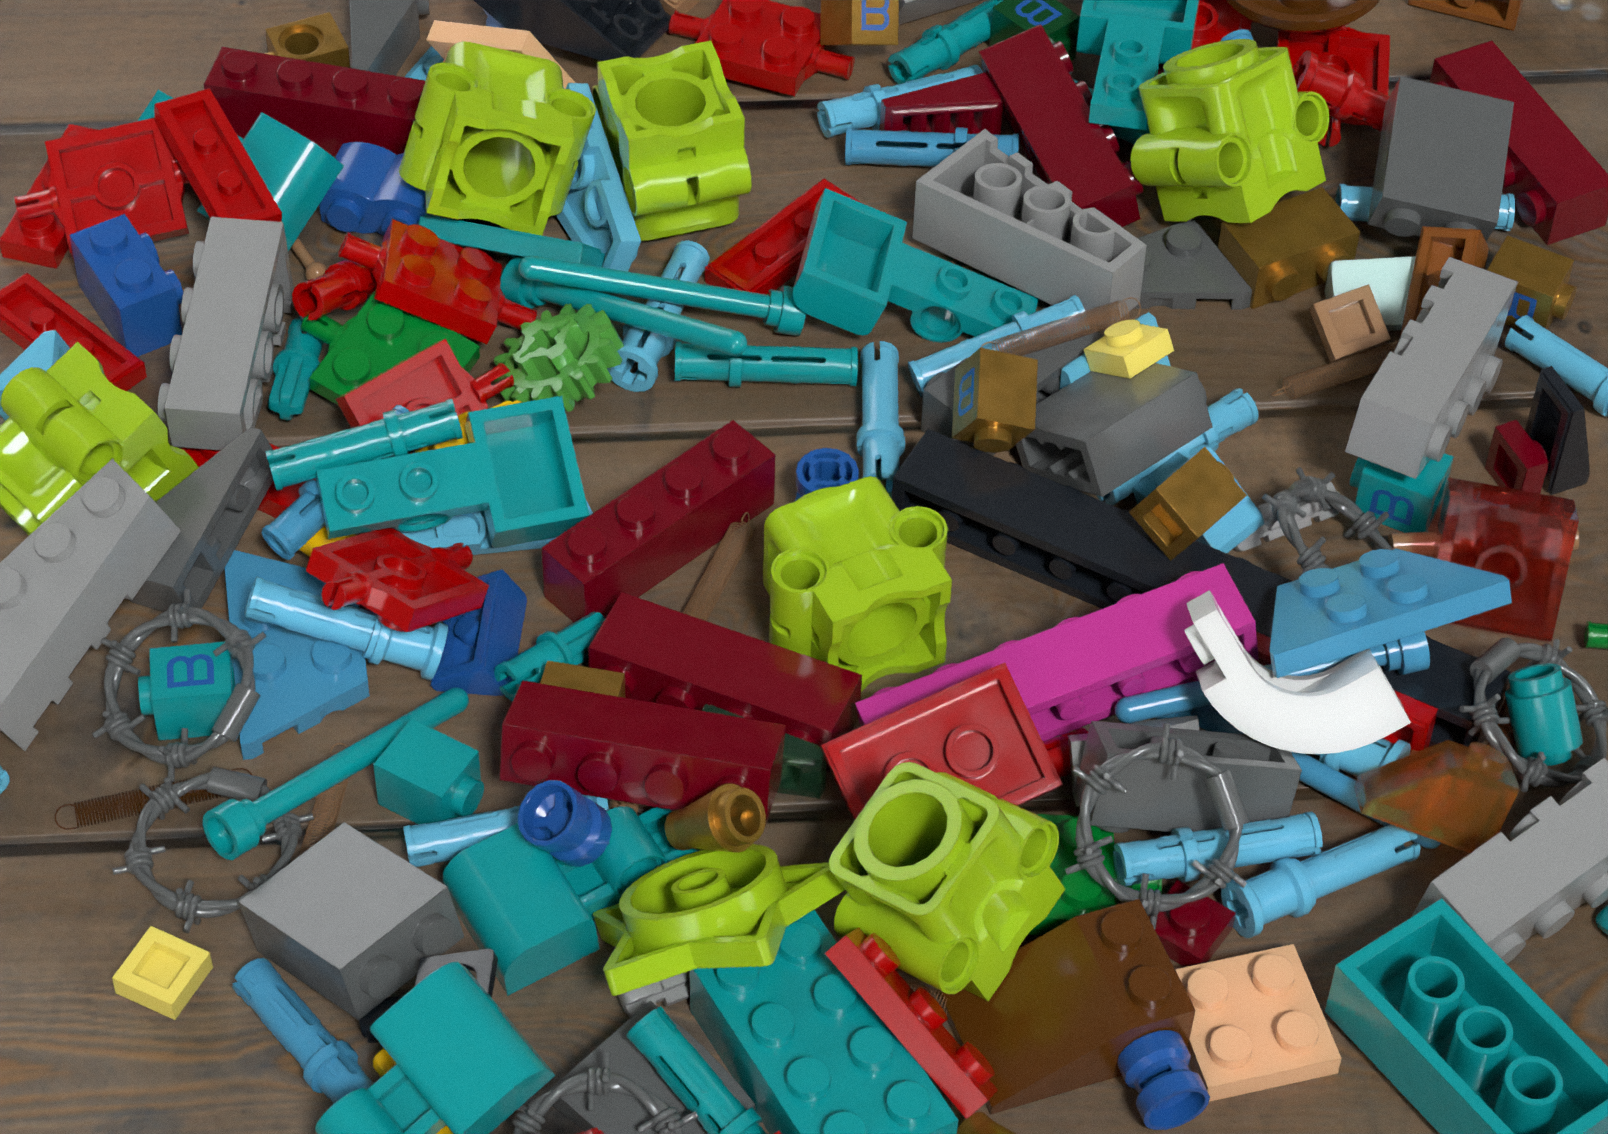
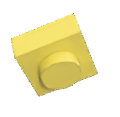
[1084,320,1174,379]
[112,926,213,1020]

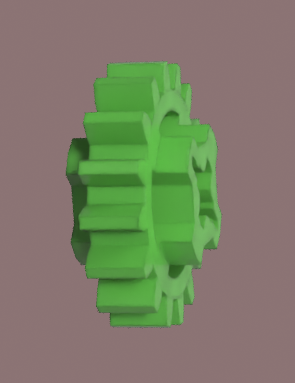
[494,303,624,412]

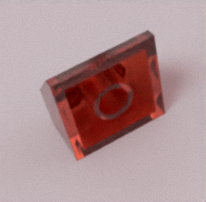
[1432,477,1579,642]

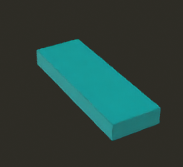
[419,214,605,267]

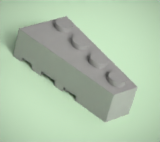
[912,129,1147,330]
[157,217,294,451]
[1345,257,1518,479]
[0,459,181,751]
[1412,758,1608,964]

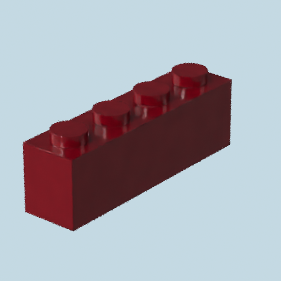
[979,24,1143,227]
[1429,40,1608,245]
[203,46,425,157]
[542,420,776,623]
[588,592,862,773]
[500,680,786,826]

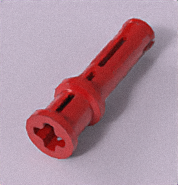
[1293,50,1390,131]

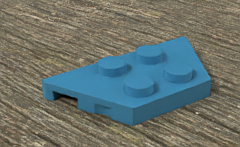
[1270,549,1512,678]
[225,550,370,760]

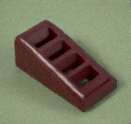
[879,72,1003,135]

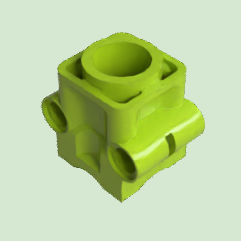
[1131,39,1329,223]
[399,41,596,235]
[592,41,752,241]
[0,342,199,535]
[763,476,952,692]
[829,762,1065,1002]

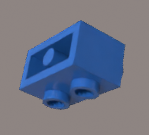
[69,214,183,357]

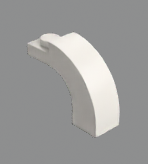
[1184,590,1411,754]

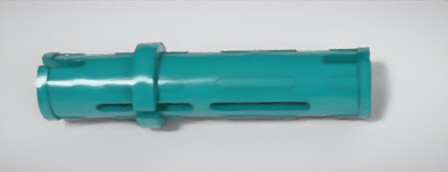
[888,0,1003,84]
[674,342,858,387]
[265,398,463,491]
[626,1006,766,1134]

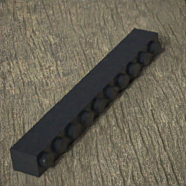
[892,429,1511,766]

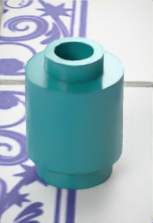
[1505,663,1583,766]

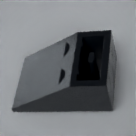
[474,0,671,61]

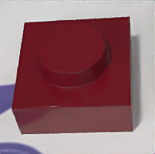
[1485,419,1549,510]
[1149,880,1236,967]

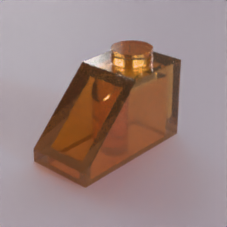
[1354,740,1520,853]

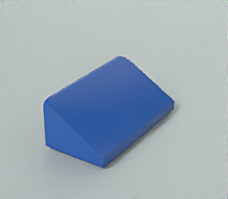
[430,569,527,696]

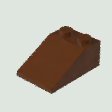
[940,899,1196,1114]

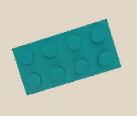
[1325,898,1608,1134]
[690,910,958,1134]

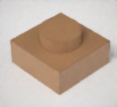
[1309,284,1391,364]

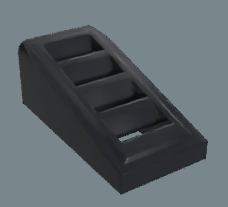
[1525,366,1590,495]

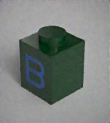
[989,0,1080,62]

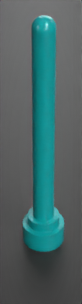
[519,256,806,336]
[500,257,747,356]
[203,687,469,860]

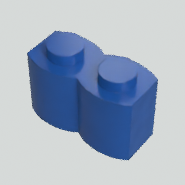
[319,142,444,236]

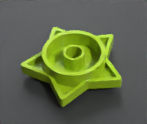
[593,844,845,996]

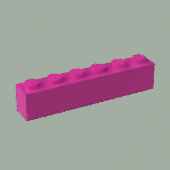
[855,563,1259,741]

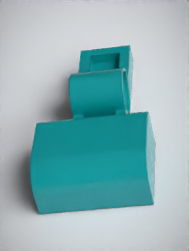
[1076,0,1199,130]
[138,89,344,251]
[792,188,1038,343]
[316,396,589,547]
[443,806,702,996]
[315,962,556,1134]

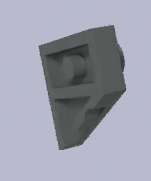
[1133,218,1252,310]

